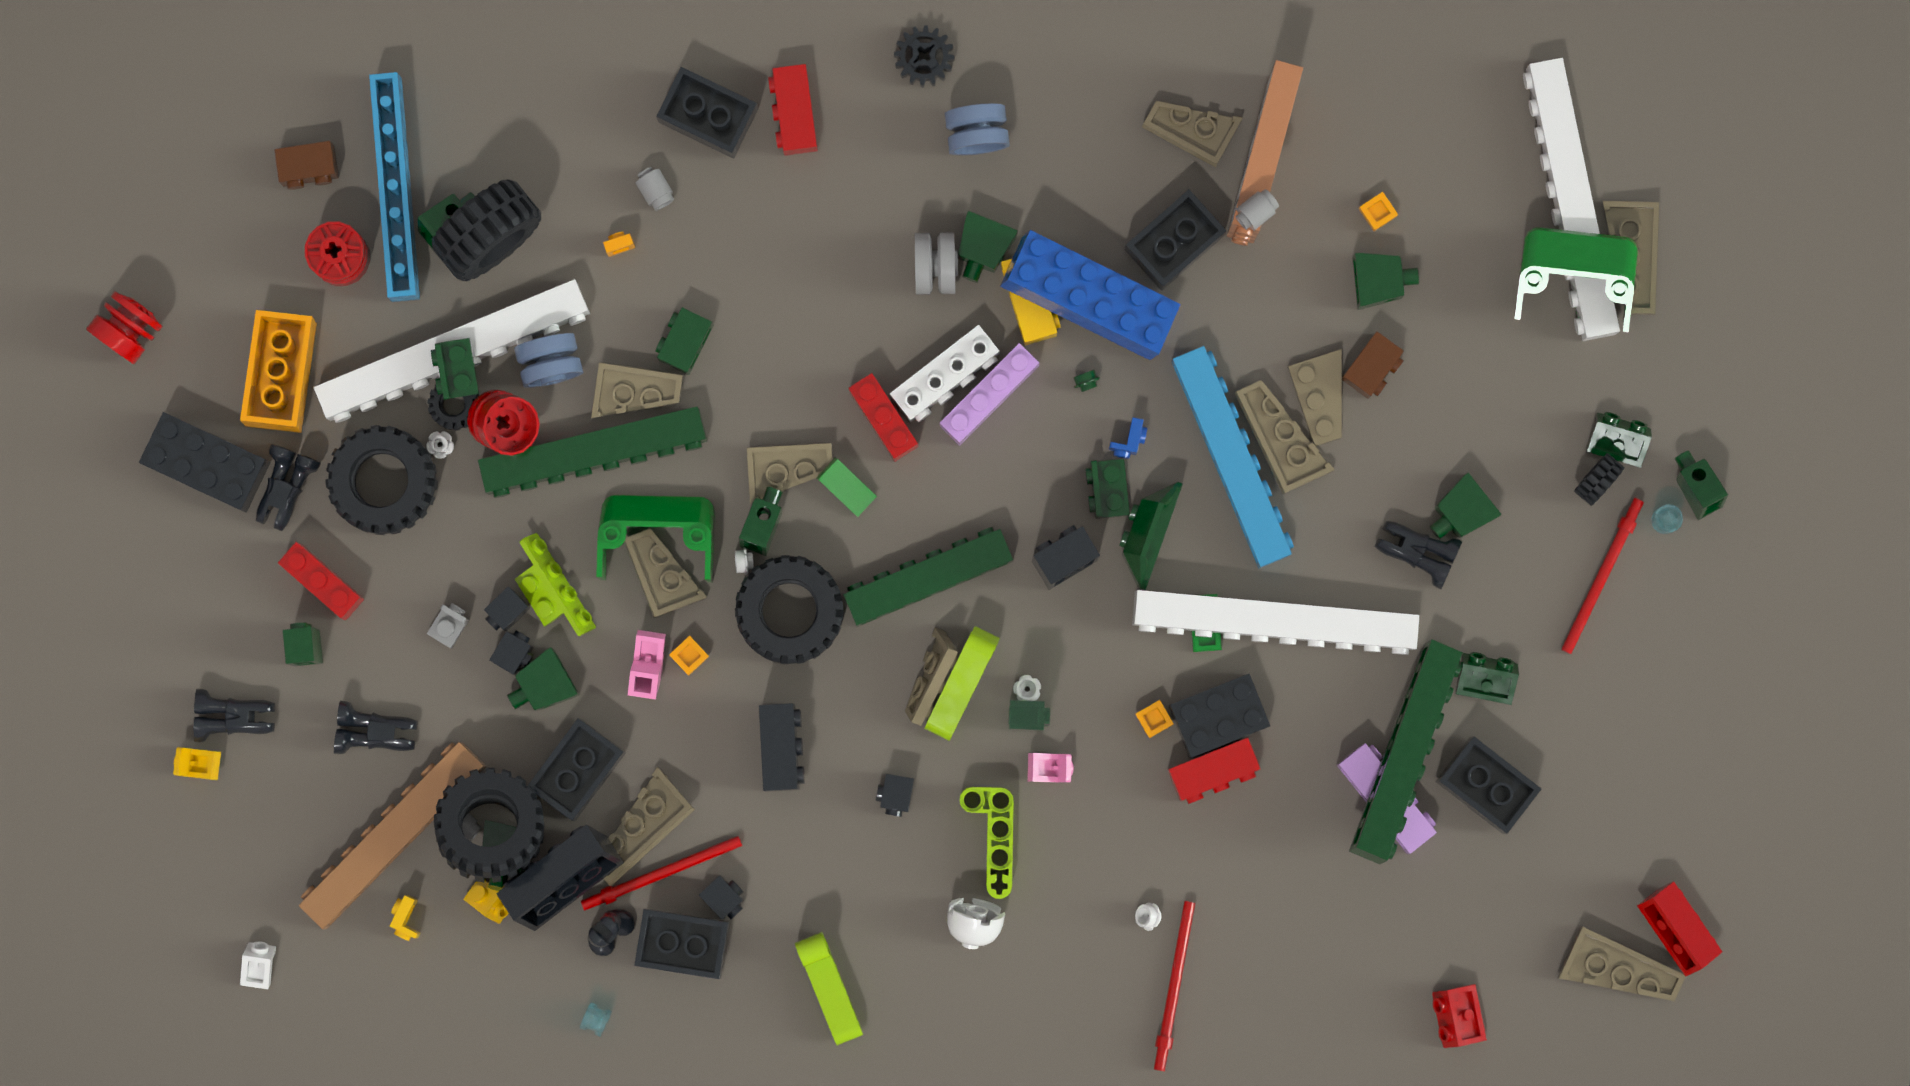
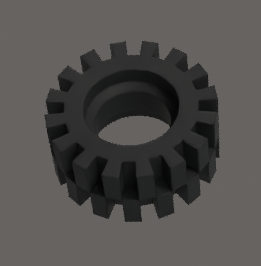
[427,385,479,431]
[1574,453,1625,506]

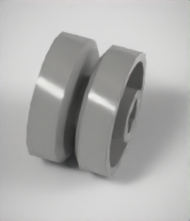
[915,232,958,295]

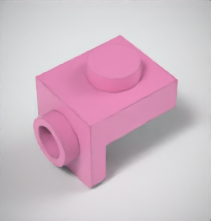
[1028,753,1074,783]

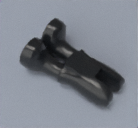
[256,444,321,531]
[1374,521,1463,589]
[193,689,275,742]
[334,700,418,754]
[588,909,635,956]

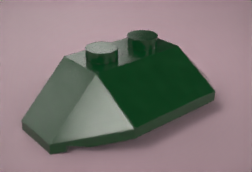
[1119,482,1183,591]

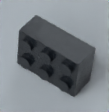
[656,67,758,159]
[1124,189,1226,291]
[1032,525,1100,590]
[1169,673,1270,758]
[759,703,805,792]
[527,718,626,821]
[1435,736,1542,834]
[634,909,730,979]

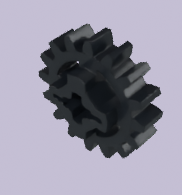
[894,25,955,88]

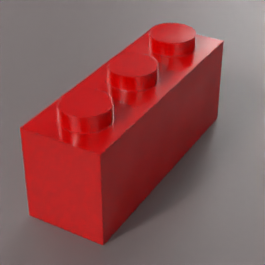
[768,64,818,156]
[848,373,918,462]
[278,542,365,620]
[1168,738,1261,804]
[1637,881,1723,977]

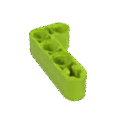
[924,626,1000,741]
[960,787,1014,899]
[795,932,863,1046]

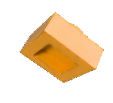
[1358,192,1398,231]
[603,232,635,257]
[669,636,710,676]
[1135,700,1174,738]

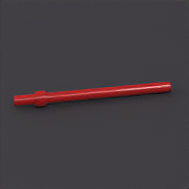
[1561,498,1644,654]
[580,836,742,911]
[1154,901,1195,1072]

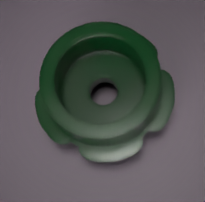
[1073,370,1100,392]

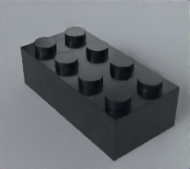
[139,412,271,513]
[496,824,624,931]

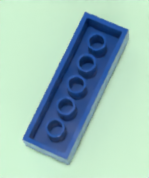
[1000,230,1181,360]

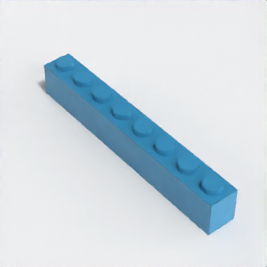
[369,72,420,302]
[1172,346,1294,569]

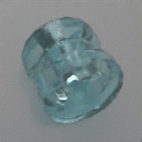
[1651,504,1683,534]
[580,1002,612,1037]

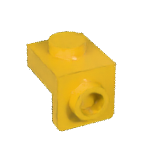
[173,747,221,780]
[463,879,509,924]
[390,895,420,941]

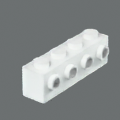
[890,325,1000,423]

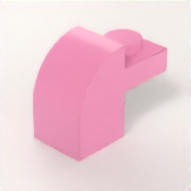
[628,630,666,700]

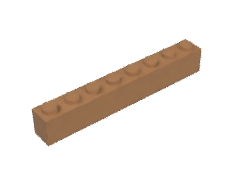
[299,742,486,930]

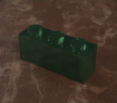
[1008,700,1050,732]

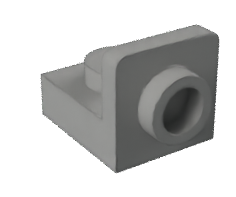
[427,603,469,649]

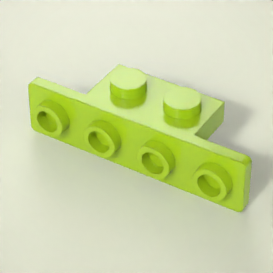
[515,533,596,636]

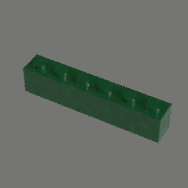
[843,527,1013,627]

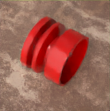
[305,221,370,286]
[86,291,163,364]
[467,389,540,455]

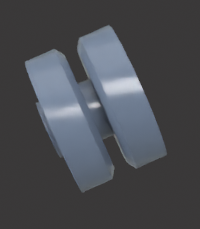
[945,104,1010,155]
[514,333,584,388]

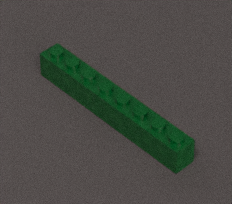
[478,406,707,498]
[1349,639,1463,864]

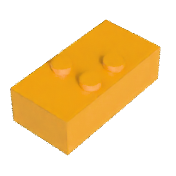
[240,310,317,433]

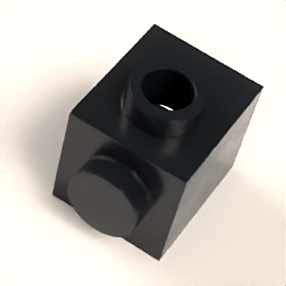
[484,586,530,631]
[489,630,534,676]
[876,774,914,817]
[699,875,744,920]

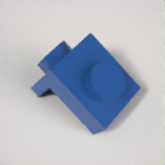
[1108,418,1147,459]

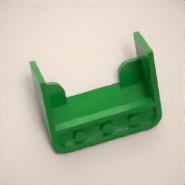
[1515,227,1638,332]
[596,495,715,582]

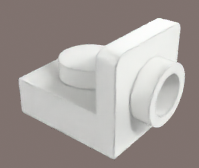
[240,942,276,989]

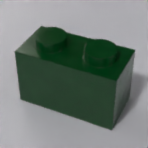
[655,307,714,375]
[283,622,323,666]

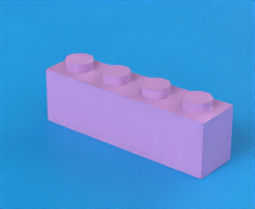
[940,343,1039,446]
[1337,743,1437,854]

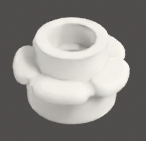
[426,431,454,459]
[735,547,753,575]
[1013,675,1041,703]
[1135,903,1161,931]

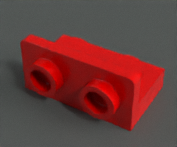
[1432,984,1487,1048]

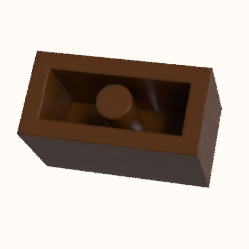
[274,141,339,190]
[1342,331,1404,399]

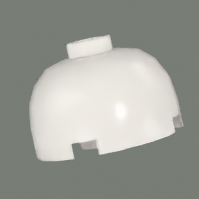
[947,898,1005,949]

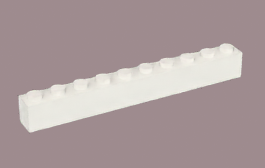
[1523,58,1620,341]
[314,279,590,423]
[1132,590,1419,655]

